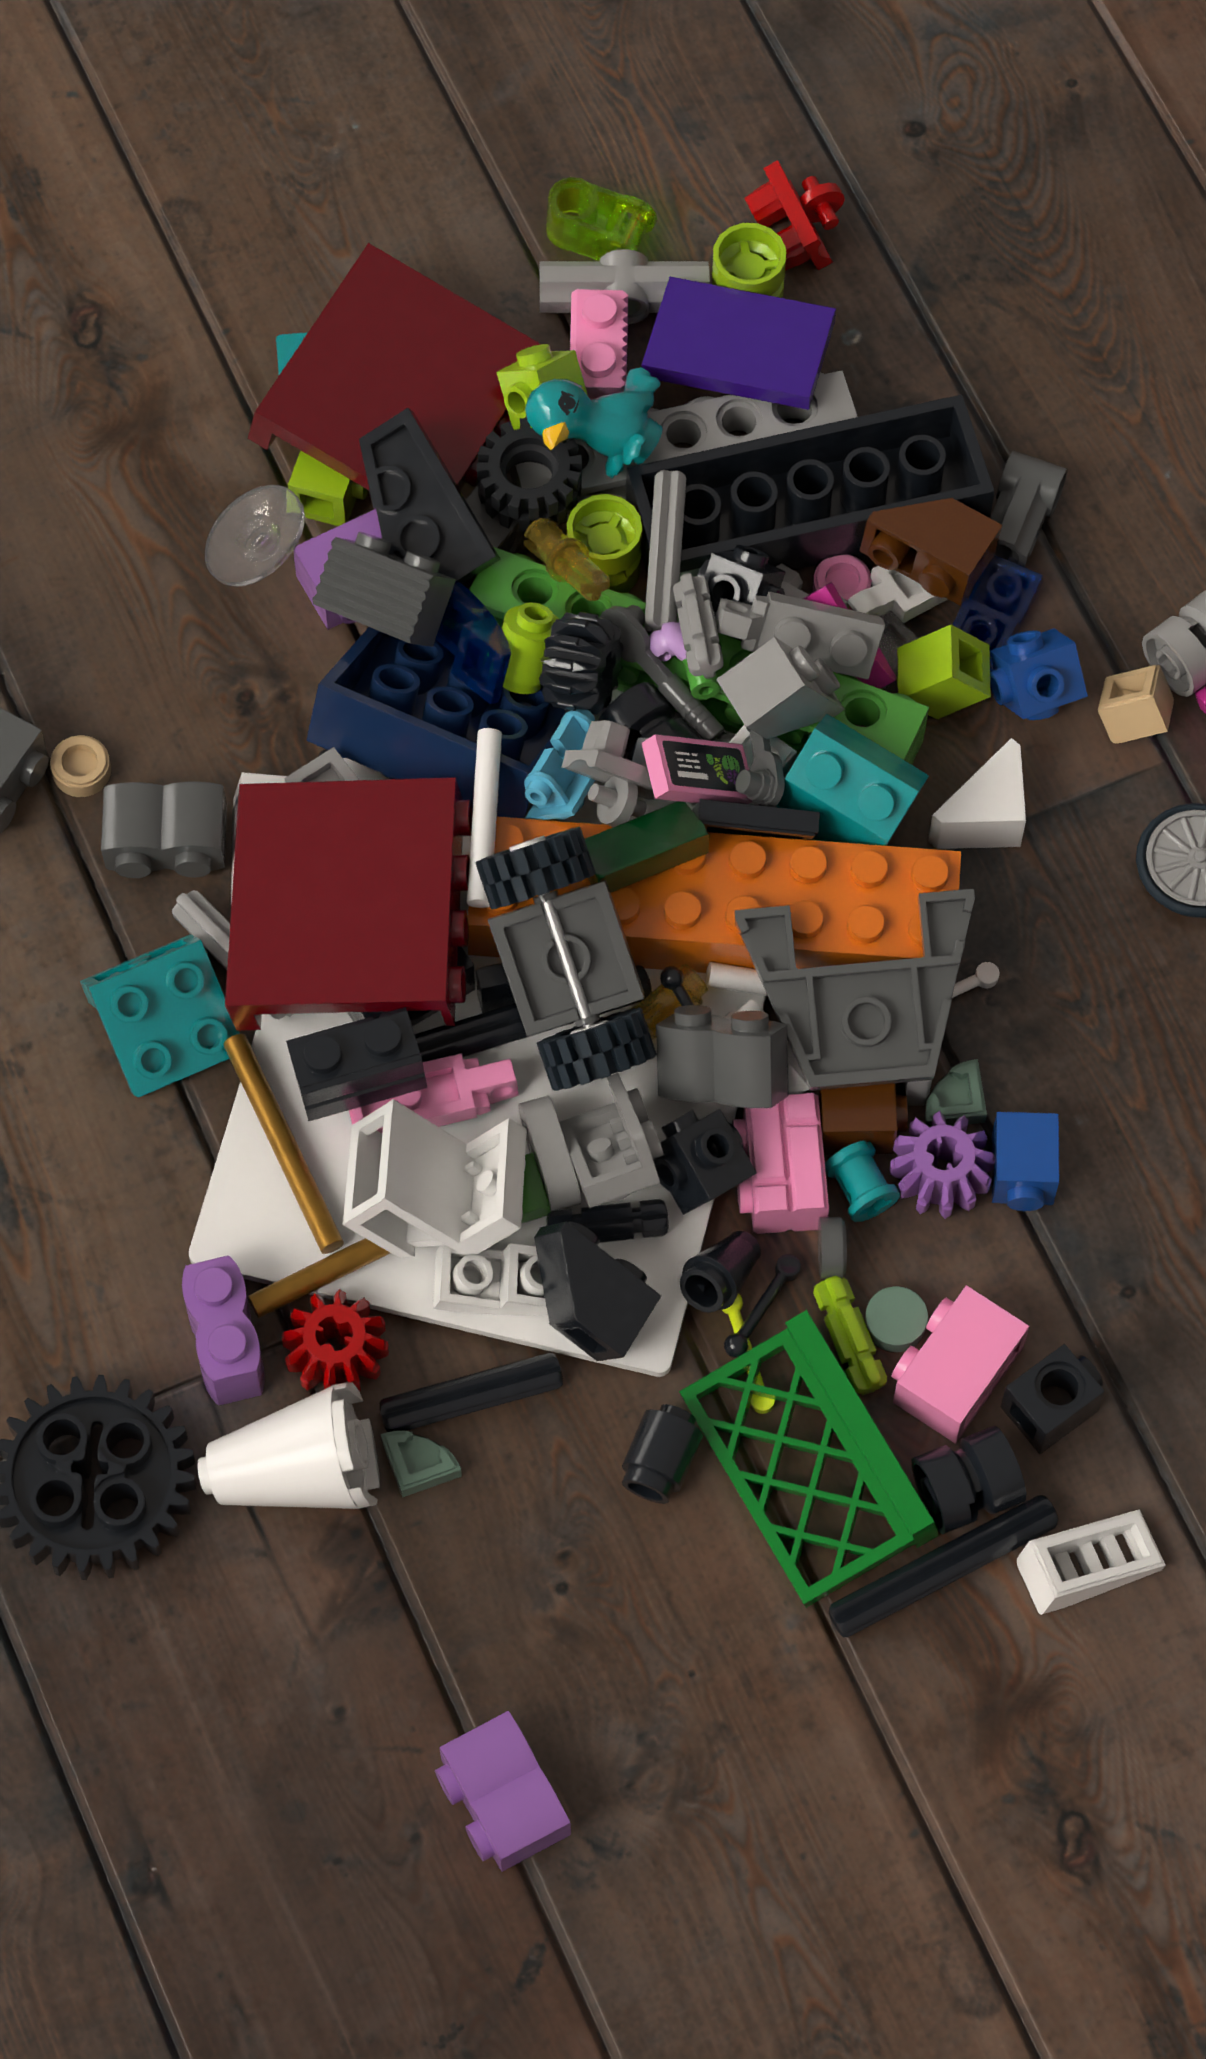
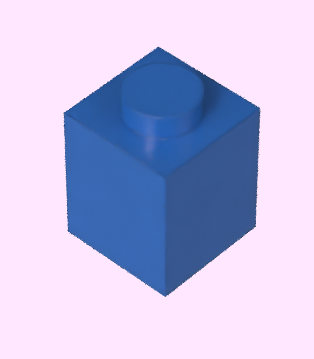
[992,1112,1059,1211]

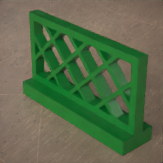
[679,1310,939,1608]

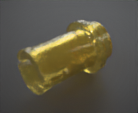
[631,964,708,1039]

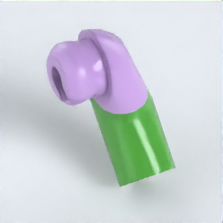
[649,622,720,700]

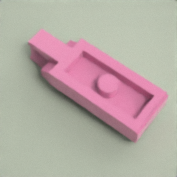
[349,1053,518,1133]

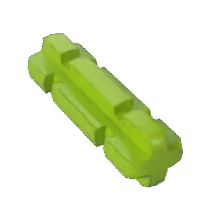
[813,1276,887,1395]

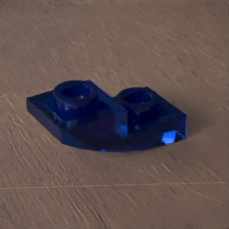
[952,555,1043,672]

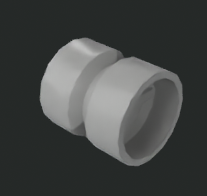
[1142,590,1206,697]

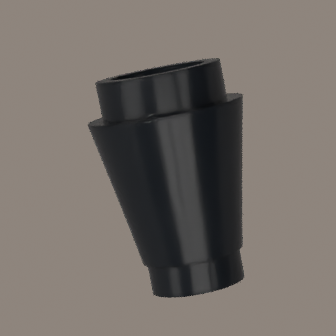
[680,1231,761,1313]

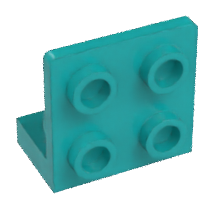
[80,934,240,1097]

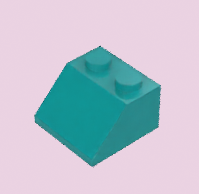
[776,714,929,846]

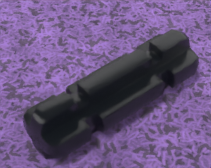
[546,1199,669,1243]

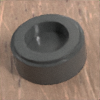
[818,1217,847,1279]

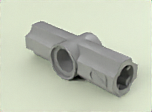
[539,249,710,324]

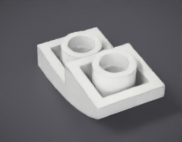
[433,1243,548,1315]

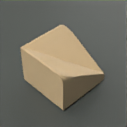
[1098,665,1174,744]

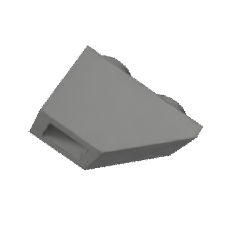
[716,637,845,739]

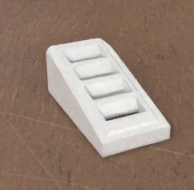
[1017,1509,1166,1615]

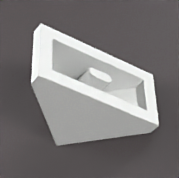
[928,738,1026,849]

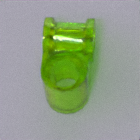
[546,177,658,261]

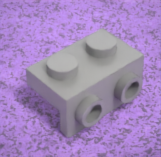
[559,1073,664,1208]

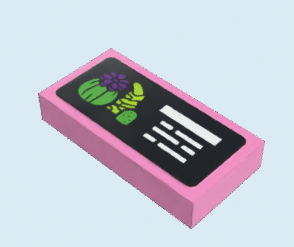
[641,734,752,804]

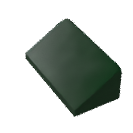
[585,801,710,893]

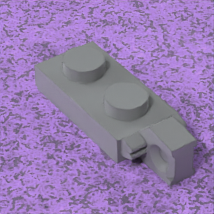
[715,591,885,679]

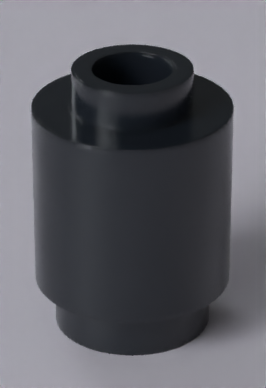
[622,1404,703,1504]

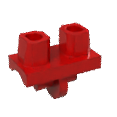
[744,160,845,271]

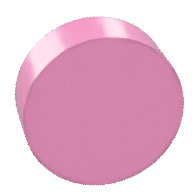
[813,554,872,610]

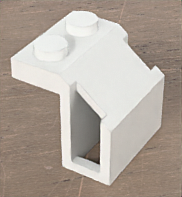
[343,1099,527,1258]

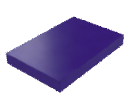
[641,276,836,410]

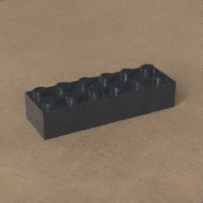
[626,394,995,576]

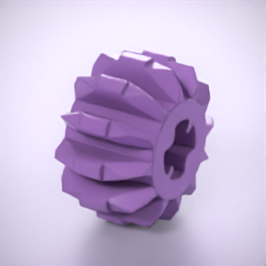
[889,1110,995,1219]

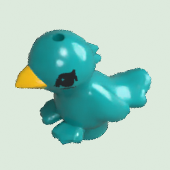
[525,367,663,479]

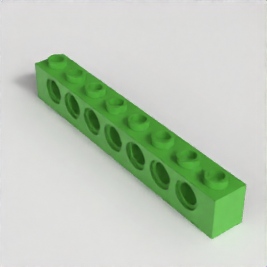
[464,547,929,765]

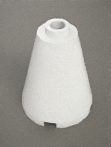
[198,1382,380,1509]

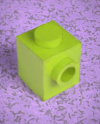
[496,344,588,430]
[288,450,369,526]
[897,625,991,719]

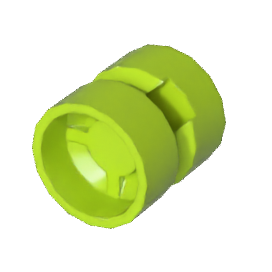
[712,223,786,298]
[566,494,642,593]

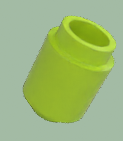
[493,602,559,694]

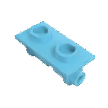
[524,709,595,820]

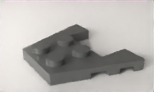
[734,889,975,1091]

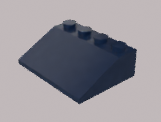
[306,622,565,819]

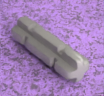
[673,573,724,679]

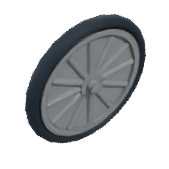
[1136,803,1206,918]

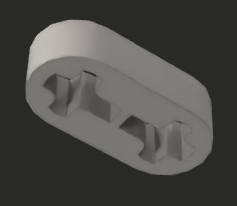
[518,1095,581,1212]

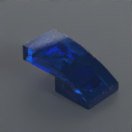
[436,581,511,705]

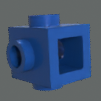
[990,628,1088,720]

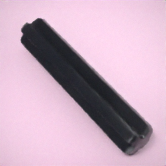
[379,1353,563,1432]

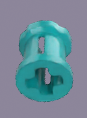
[825,1141,901,1222]

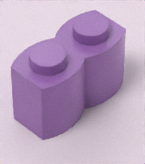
[182,1255,265,1406]
[435,1711,571,1872]

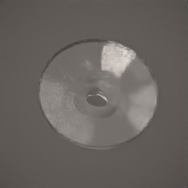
[204,485,305,587]

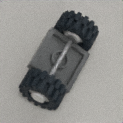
[475,827,657,1091]

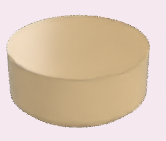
[50,735,111,797]

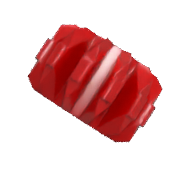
[282,1289,389,1392]

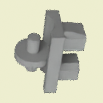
[561,720,655,827]

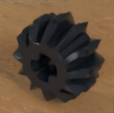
[539,612,624,715]

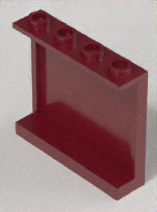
[247,243,541,491]
[225,777,473,1031]

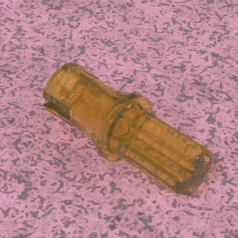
[524,518,610,601]

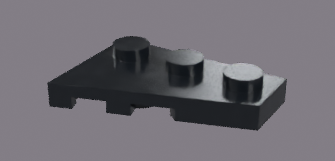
[359,408,501,589]

